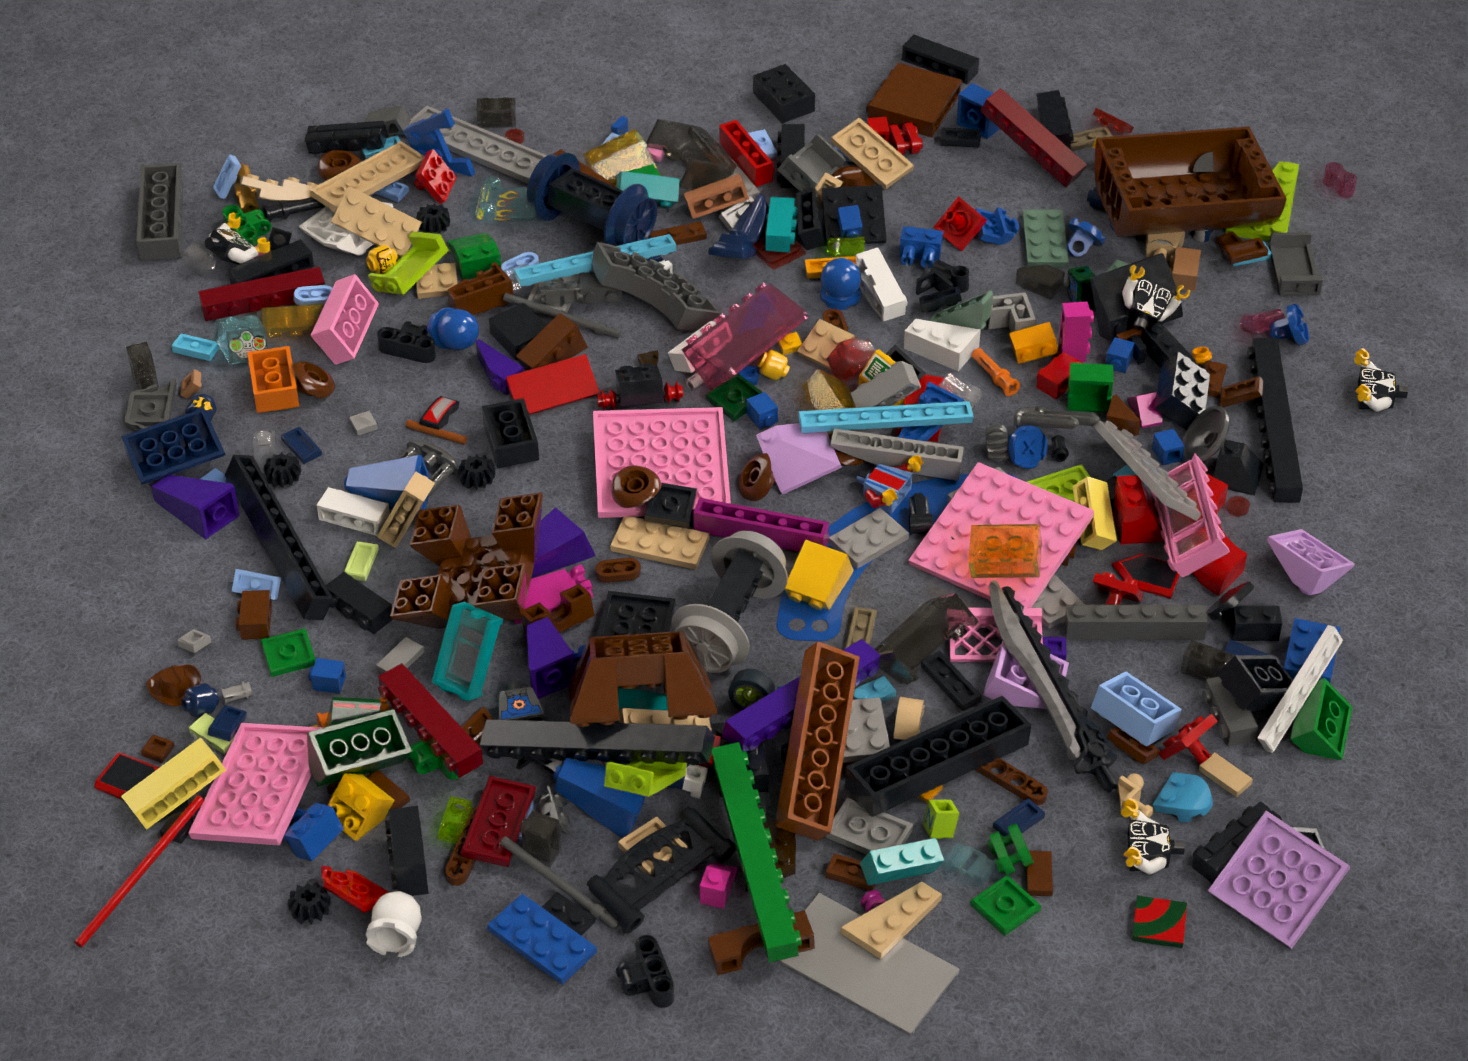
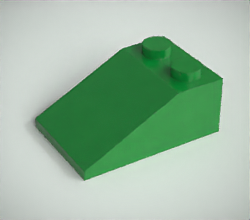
[448,232,501,280]

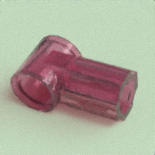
[1240,309,1285,333]

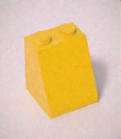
[785,540,854,610]

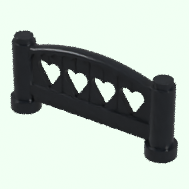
[587,806,736,933]

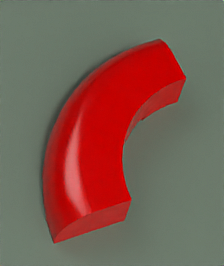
[1170,474,1247,596]

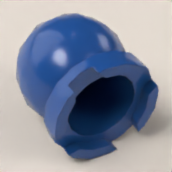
[820,258,861,310]
[427,307,479,351]

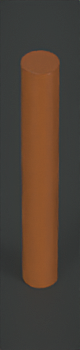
[406,420,467,445]

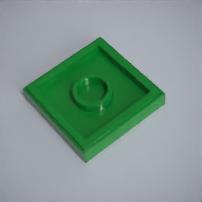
[261,628,316,677]
[970,875,1042,937]

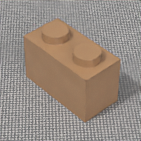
[1169,247,1201,291]

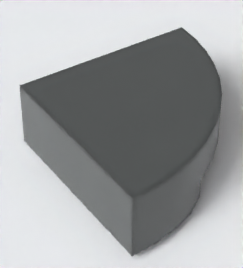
[1193,152,1213,173]

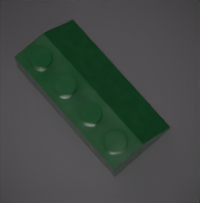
[307,709,412,787]

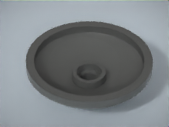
[1182,406,1229,462]

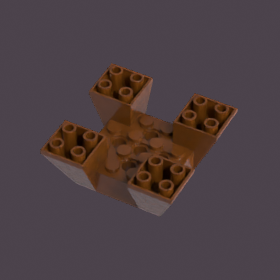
[391,492,543,629]
[569,631,717,727]

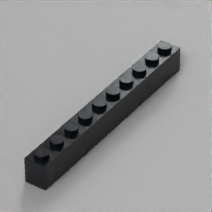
[1247,338,1303,503]
[225,454,333,620]
[480,720,715,765]

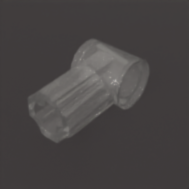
[939,373,982,411]

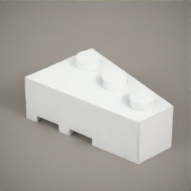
[856,248,907,322]
[904,319,980,371]

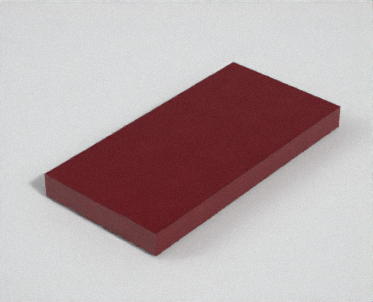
[461,776,536,868]

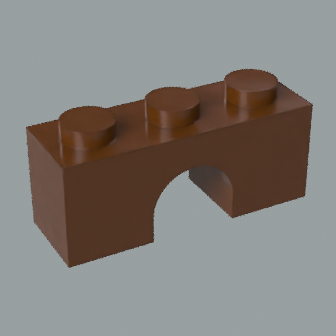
[521,584,595,635]

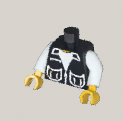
[205,213,270,264]
[1122,265,1190,331]
[1354,348,1408,412]
[1121,798,1185,875]

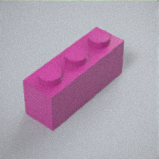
[1058,302,1094,362]

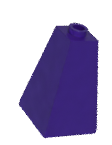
[151,475,240,540]
[531,507,595,579]

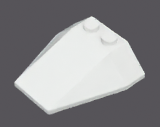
[299,202,393,256]

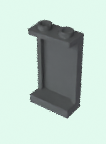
[777,134,846,192]
[1268,232,1323,296]

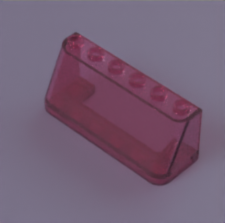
[681,282,810,390]

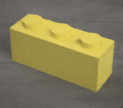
[1072,476,1117,550]

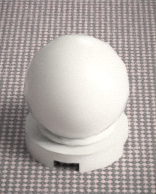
[366,891,421,957]

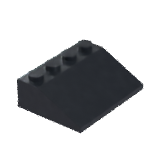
[1090,253,1183,341]

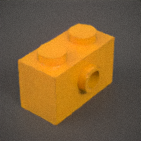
[1009,322,1058,364]

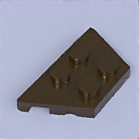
[745,817,796,892]

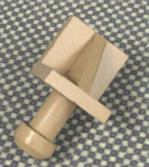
[1117,773,1153,818]

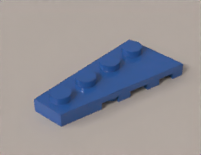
[898,382,964,442]

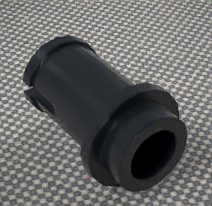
[1051,435,1069,462]

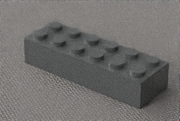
[137,163,184,261]

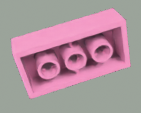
[311,274,379,365]

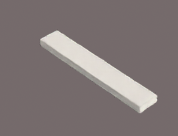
[1258,625,1343,753]

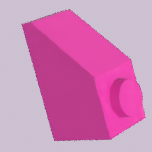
[700,862,738,909]

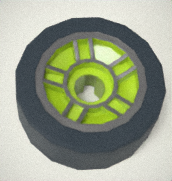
[728,669,776,711]

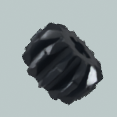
[416,203,451,234]
[263,452,302,488]
[458,454,496,490]
[288,881,331,925]

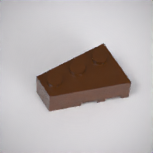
[447,262,514,315]
[516,313,588,371]

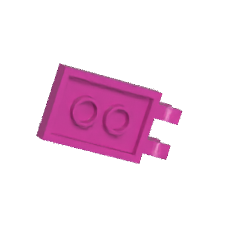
[514,564,593,625]

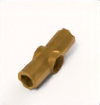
[234,163,259,214]

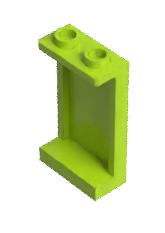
[368,231,449,295]
[604,761,687,797]

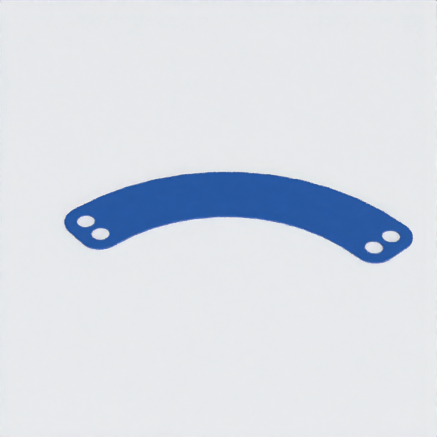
[777,473,1019,641]

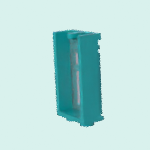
[431,602,503,701]

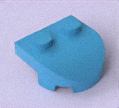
[1153,772,1213,822]

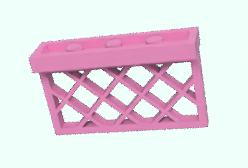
[948,607,1043,662]

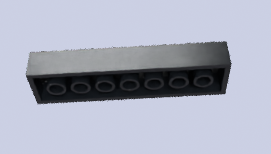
[844,696,1031,817]

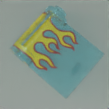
[475,176,537,222]

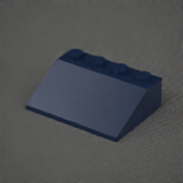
[121,408,226,485]

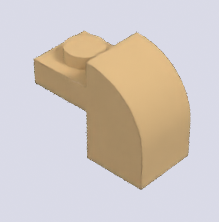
[893,697,925,740]

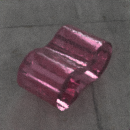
[1323,162,1357,198]

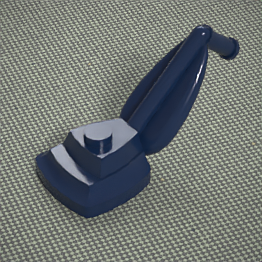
[708,194,769,258]

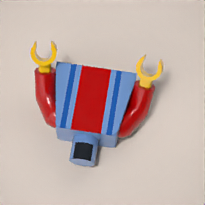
[856,455,924,514]

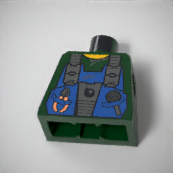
[1067,266,1096,312]

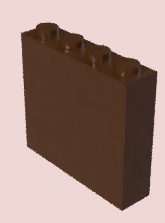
[866,63,962,138]

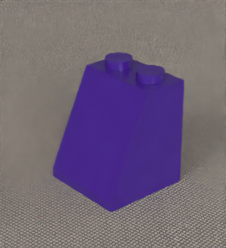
[527,617,574,699]

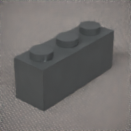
[1202,677,1258,747]

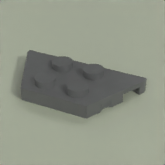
[124,379,177,431]

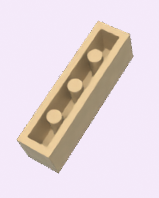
[377,472,435,548]

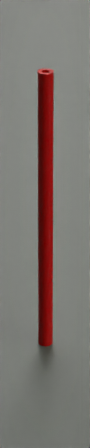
[74,795,204,948]

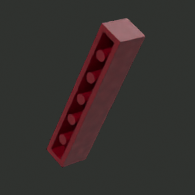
[980,88,1087,187]
[198,267,325,322]
[378,663,483,778]

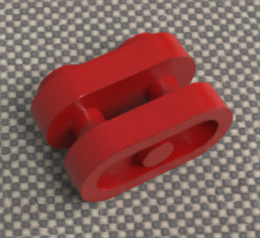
[889,122,923,155]

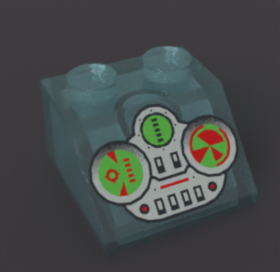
[214,315,268,364]

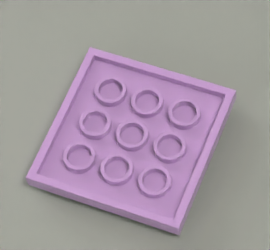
[1208,811,1350,949]

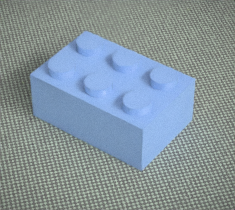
[1091,672,1182,747]

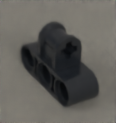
[377,321,436,363]
[615,935,674,1008]

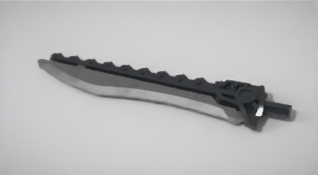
[988,580,1118,793]

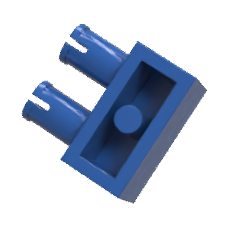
[899,226,943,268]
[282,803,344,861]

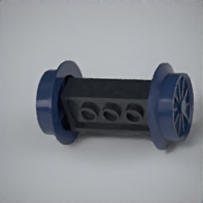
[527,153,657,246]

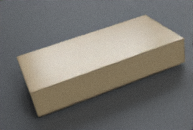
[1199,753,1253,798]

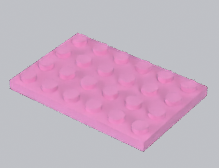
[188,723,322,846]

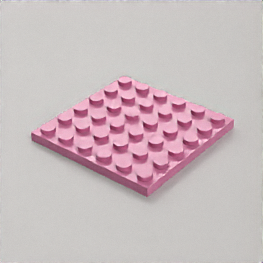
[593,407,731,518]
[908,462,1094,608]

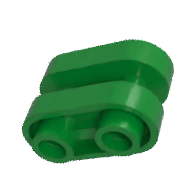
[987,823,1034,875]

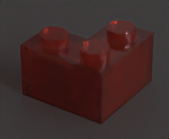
[826,337,875,381]

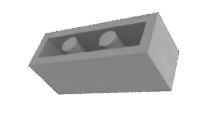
[851,361,921,408]

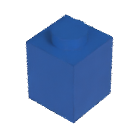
[837,205,862,239]
[1106,337,1135,373]
[747,392,778,429]
[1152,429,1185,466]
[308,658,346,694]

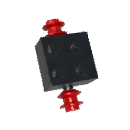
[597,363,683,411]

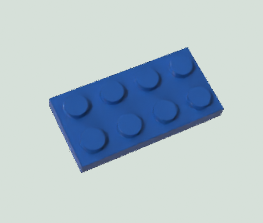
[487,893,597,985]

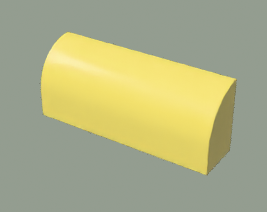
[121,737,226,830]

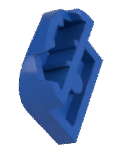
[975,207,1019,245]

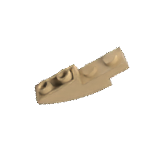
[240,174,318,201]

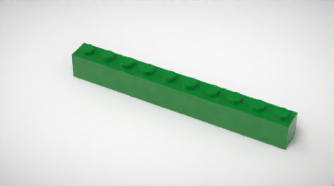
[711,742,802,963]

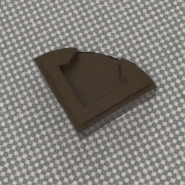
[638,350,659,365]

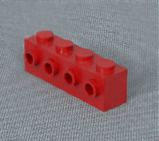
[719,120,775,187]

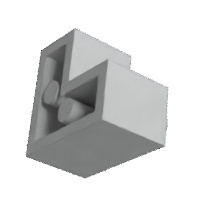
[986,292,1036,332]

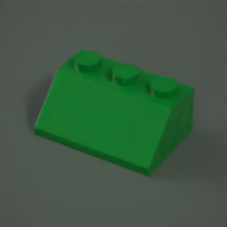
[1290,678,1353,760]

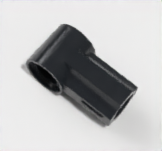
[930,259,969,293]
[909,493,933,534]

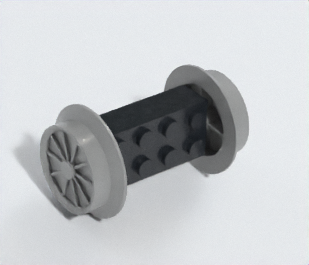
[671,531,788,673]

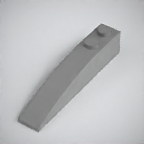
[830,428,964,481]

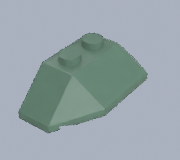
[928,290,994,330]

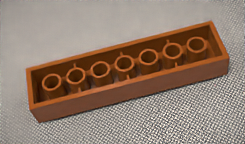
[774,641,860,840]

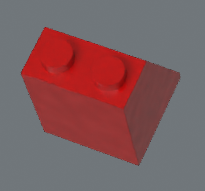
[1112,475,1165,545]

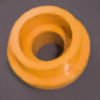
[1191,347,1212,365]

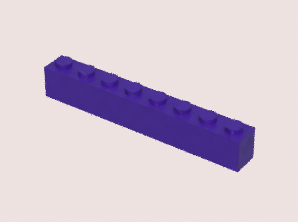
[722,639,881,751]

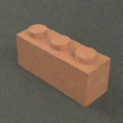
[683,174,749,219]

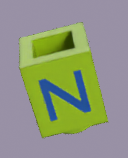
[922,800,959,839]

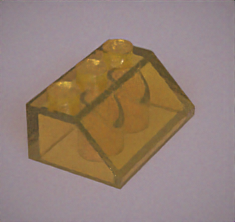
[583,129,656,187]
[262,304,325,338]
[802,368,856,432]

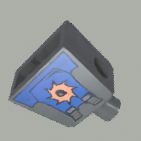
[499,682,545,721]

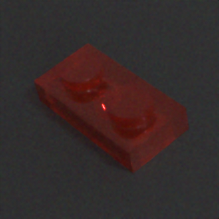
[1093,108,1134,134]

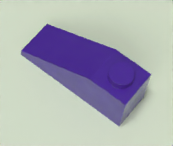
[476,339,524,395]

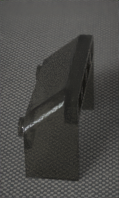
[645,119,737,190]
[874,593,979,685]

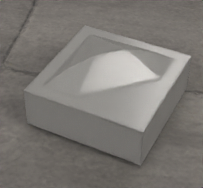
[349,411,378,436]
[177,629,211,653]

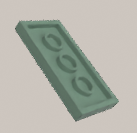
[1022,209,1068,268]

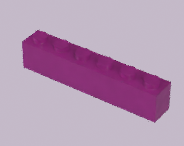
[693,498,829,552]

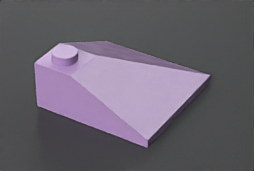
[756,423,842,494]
[1267,529,1355,595]
[983,641,1069,709]

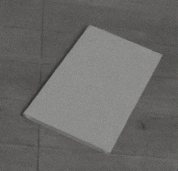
[778,893,960,1036]

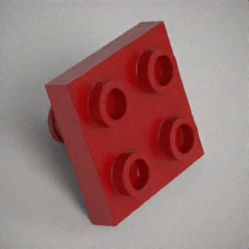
[414,149,457,204]
[933,196,987,251]
[1093,572,1144,605]
[1159,714,1218,765]

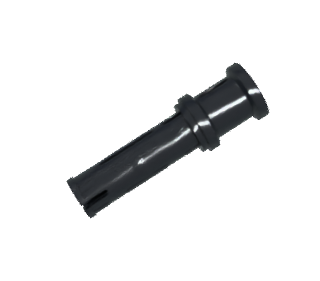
[263,197,325,222]

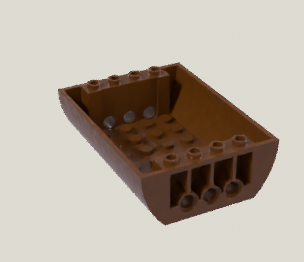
[1095,126,1287,237]

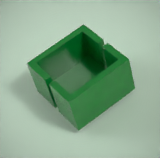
[1067,363,1114,413]

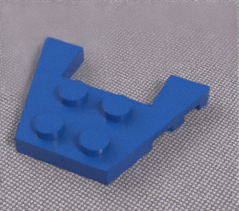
[403,109,475,177]

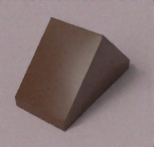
[1106,394,1141,436]

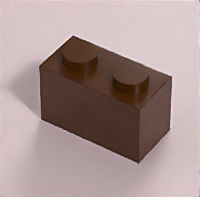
[236,590,272,640]

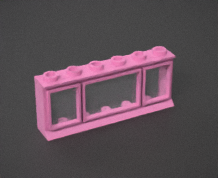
[1150,453,1230,578]

